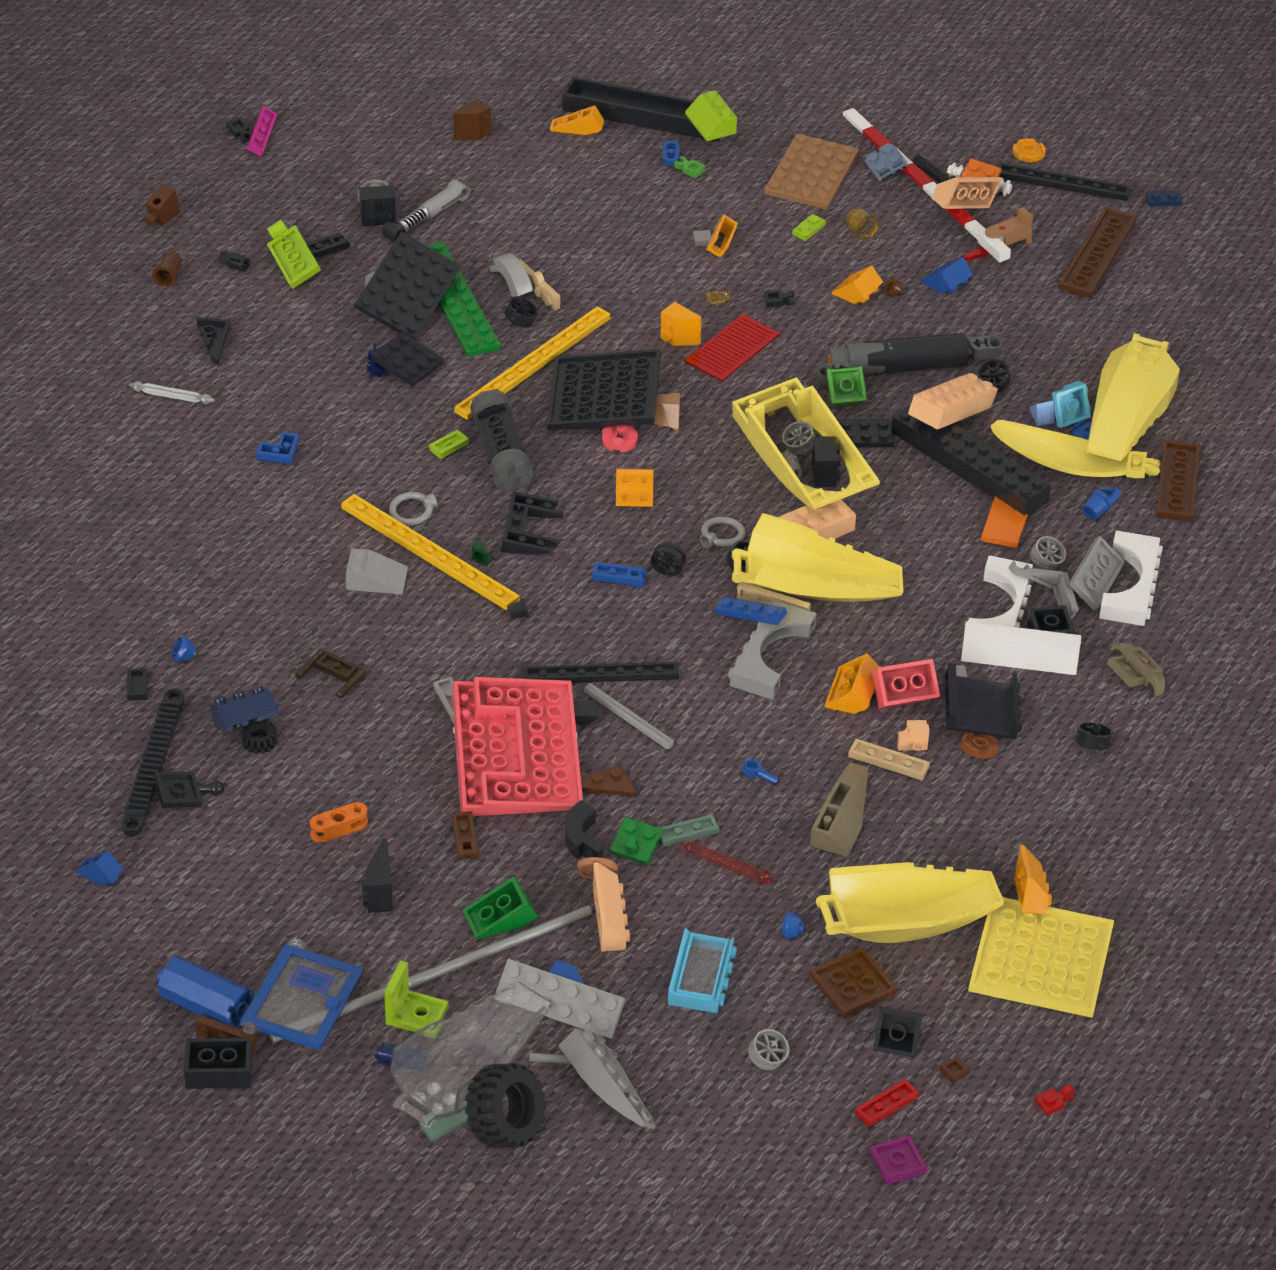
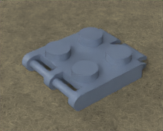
[865,143,909,182]

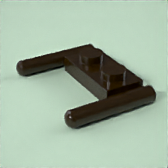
[295,648,366,698]

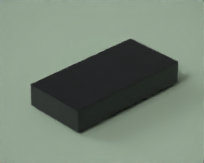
[127,668,148,701]

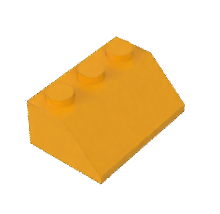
[824,653,880,714]
[1014,845,1052,914]

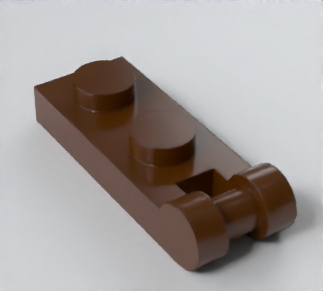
[452,811,479,860]

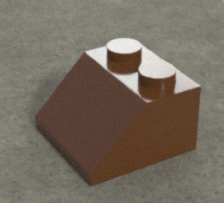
[453,99,491,140]

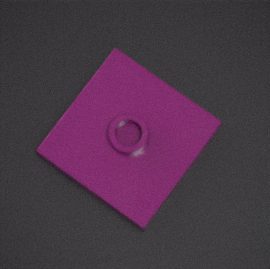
[869,1135,927,1185]

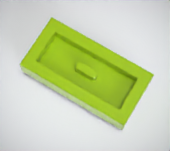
[792,214,826,241]
[429,429,469,459]

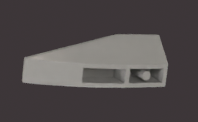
[559,1028,656,1129]

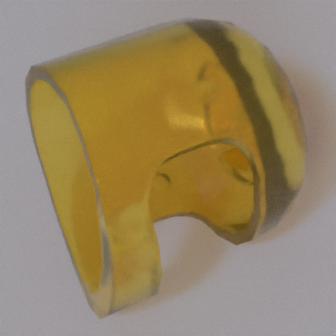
[846,208,878,239]

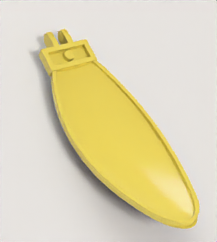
[991,420,1161,479]

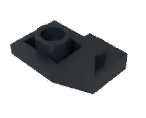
[573,701,600,726]

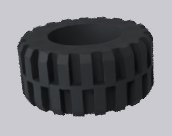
[465,1063,546,1148]

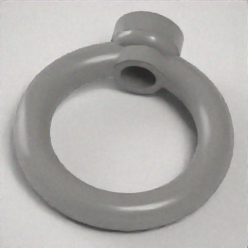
[389,492,438,526]
[700,517,746,549]

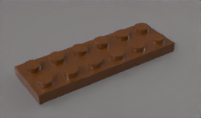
[1156,440,1200,522]

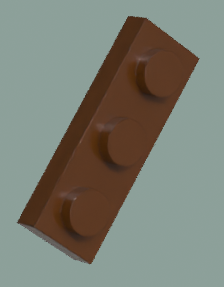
[195,1014,257,1054]

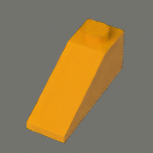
[550,106,604,135]

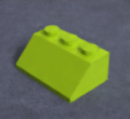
[685,90,737,141]

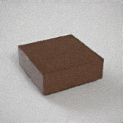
[939,1057,970,1084]

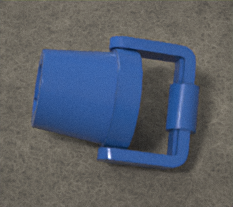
[1082,488,1121,520]

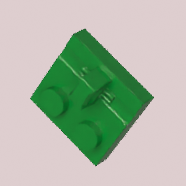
[610,817,663,866]

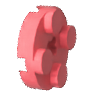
[602,425,638,452]

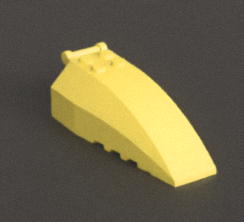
[1086,333,1180,461]
[732,513,903,602]

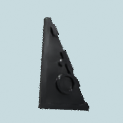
[196,317,230,365]

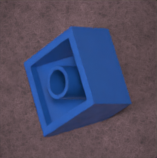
[921,257,973,294]

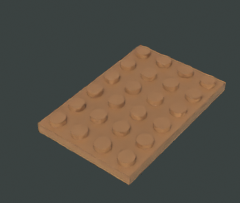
[764,134,859,209]

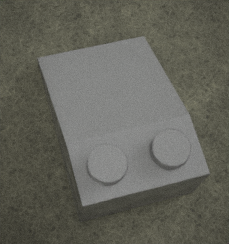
[346,548,408,594]

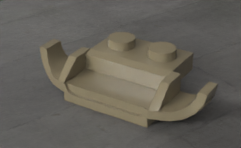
[1107,643,1165,697]

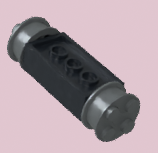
[470,390,533,492]

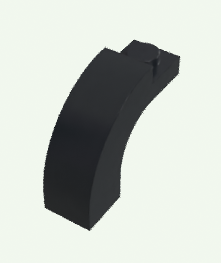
[565,800,604,859]

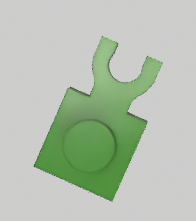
[674,156,706,179]

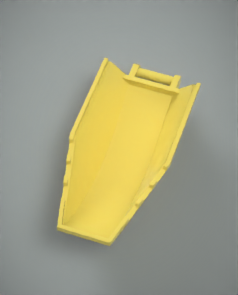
[816,862,1004,943]

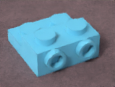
[1052,381,1091,428]

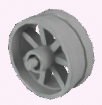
[782,421,816,455]
[1030,536,1066,571]
[748,1029,790,1070]

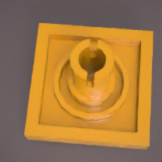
[616,468,653,507]

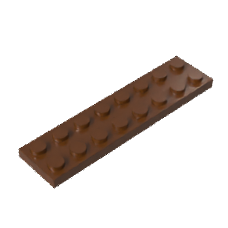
[1058,207,1137,298]

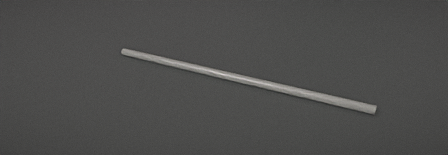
[269,905,592,1044]

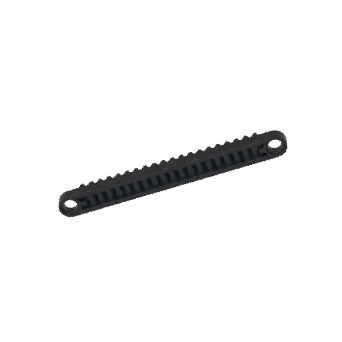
[122,688,184,837]

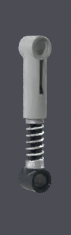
[382,179,470,242]

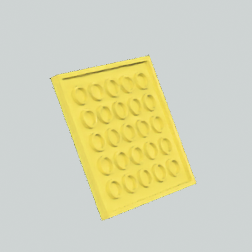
[968,897,1114,1018]

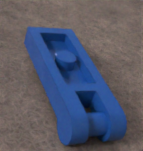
[592,562,647,588]

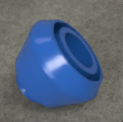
[172,636,196,661]
[782,911,806,939]

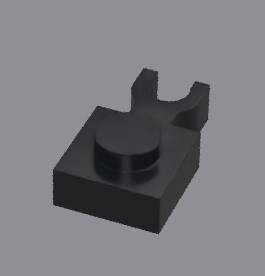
[226,117,252,144]

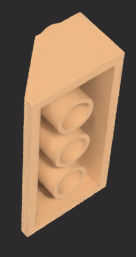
[932,177,1002,209]
[593,862,630,952]

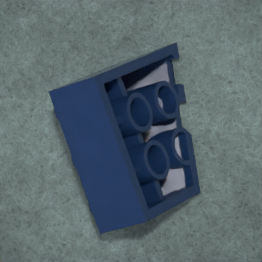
[209,686,280,731]

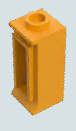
[706,214,738,257]

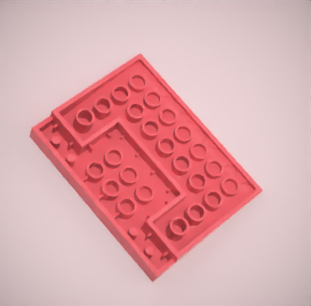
[452,677,583,816]

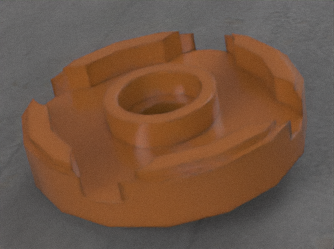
[960,733,1000,759]

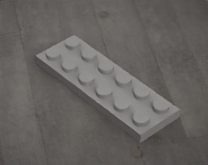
[494,959,626,1039]

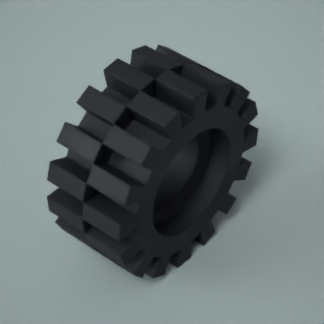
[241,719,277,754]

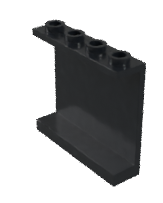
[944,663,1023,739]

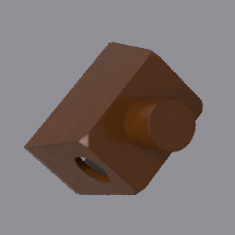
[144,184,180,226]

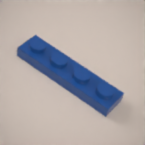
[715,597,787,625]

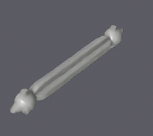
[129,381,215,404]

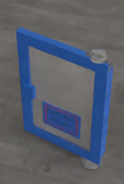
[240,938,364,1050]

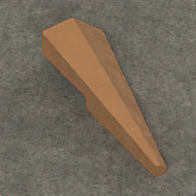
[654,393,680,431]

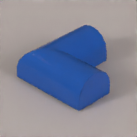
[256,432,300,464]

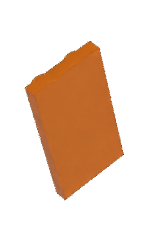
[981,496,1028,548]

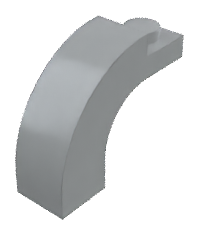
[489,253,533,297]

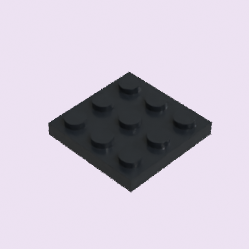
[371,332,444,386]

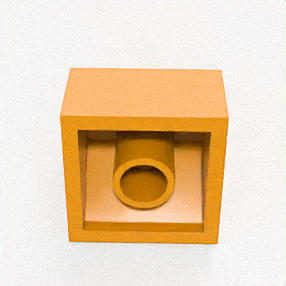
[831,265,883,304]
[660,302,702,346]

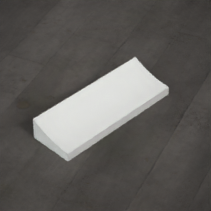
[961,621,1081,675]

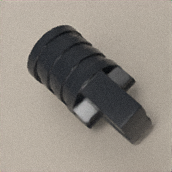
[218,251,250,272]

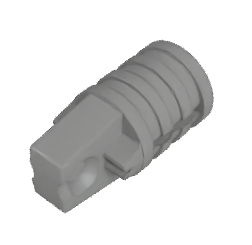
[782,450,803,479]

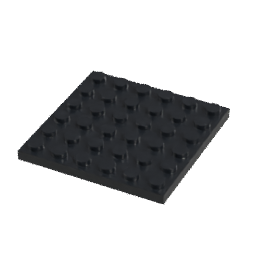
[547,349,661,430]

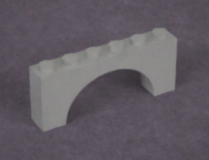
[728,600,817,700]

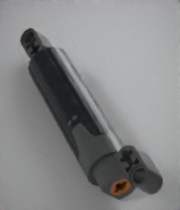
[816,333,1003,388]

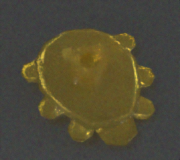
[705,290,731,306]

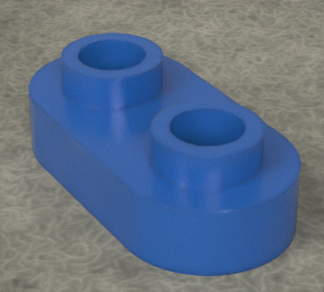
[663,141,679,166]

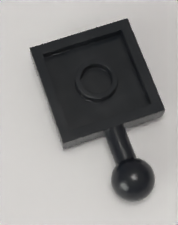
[154,771,224,808]

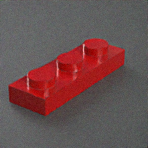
[855,1079,919,1128]

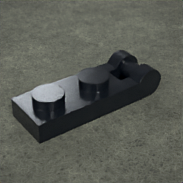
[307,233,350,258]

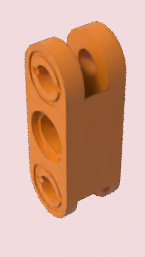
[310,802,368,843]

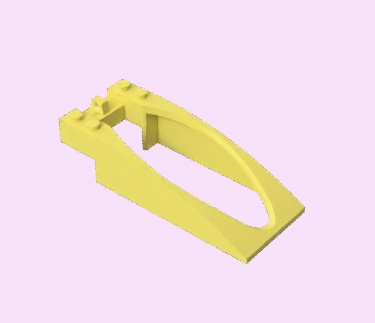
[732,377,880,510]

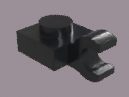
[764,290,795,308]

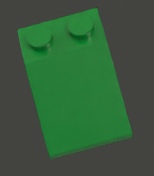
[462,876,539,940]

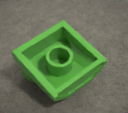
[827,366,867,407]

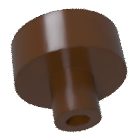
[885,278,903,297]

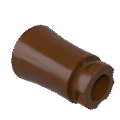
[152,251,182,287]

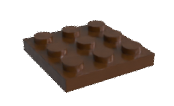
[810,947,897,1018]

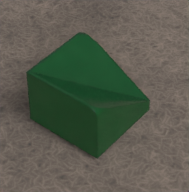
[472,539,494,566]

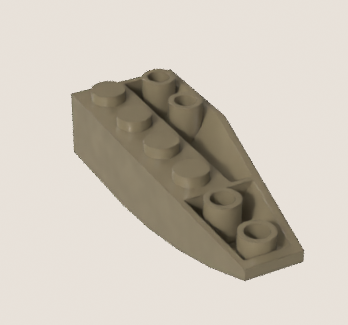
[810,762,869,857]

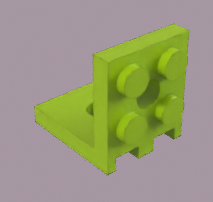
[384,961,449,1038]

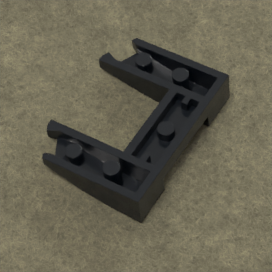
[500,491,564,555]

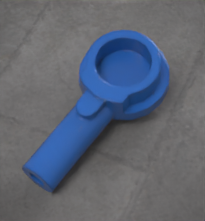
[741,759,780,785]

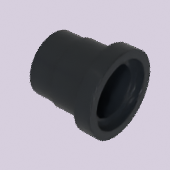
[508,599,529,619]

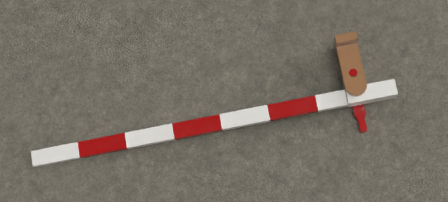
[843,108,1033,262]

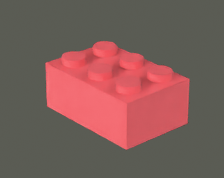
[871,659,940,709]

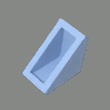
[1029,400,1054,426]

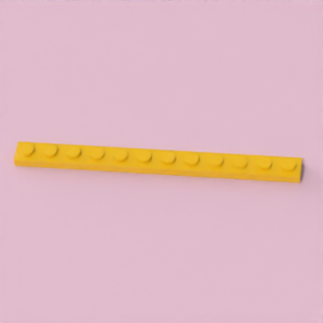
[454,306,610,420]
[341,494,520,611]

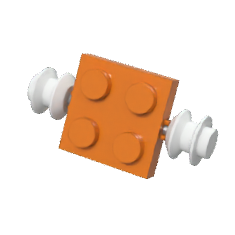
[947,158,1012,196]

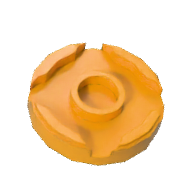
[1013,138,1045,162]

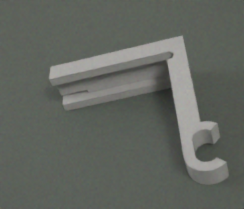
[1009,560,1079,619]

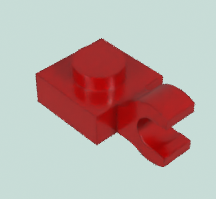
[1035,1084,1075,1116]

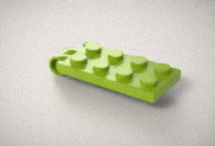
[267,219,321,289]

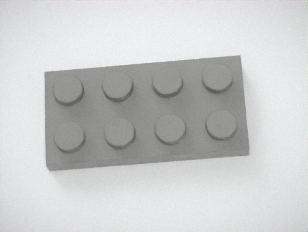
[1069,536,1125,610]

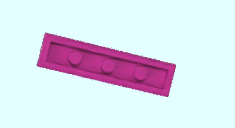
[246,107,277,156]

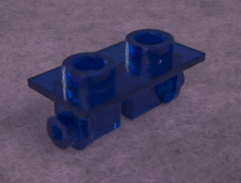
[366,343,385,379]

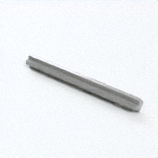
[584,683,674,750]

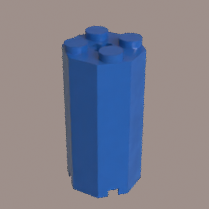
[157,955,253,1028]

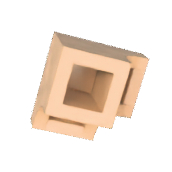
[897,720,929,751]

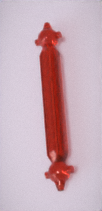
[681,840,773,885]

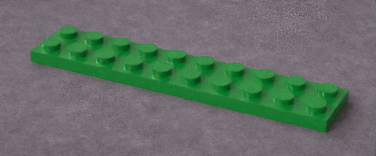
[426,242,501,357]

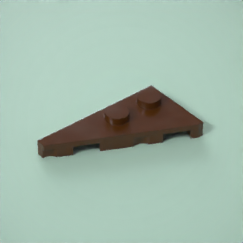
[581,765,635,797]

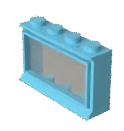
[668,928,737,1013]

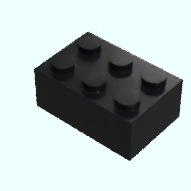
[184,1038,252,1089]

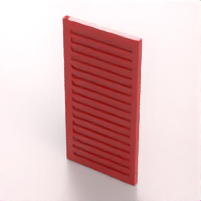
[684,314,780,382]

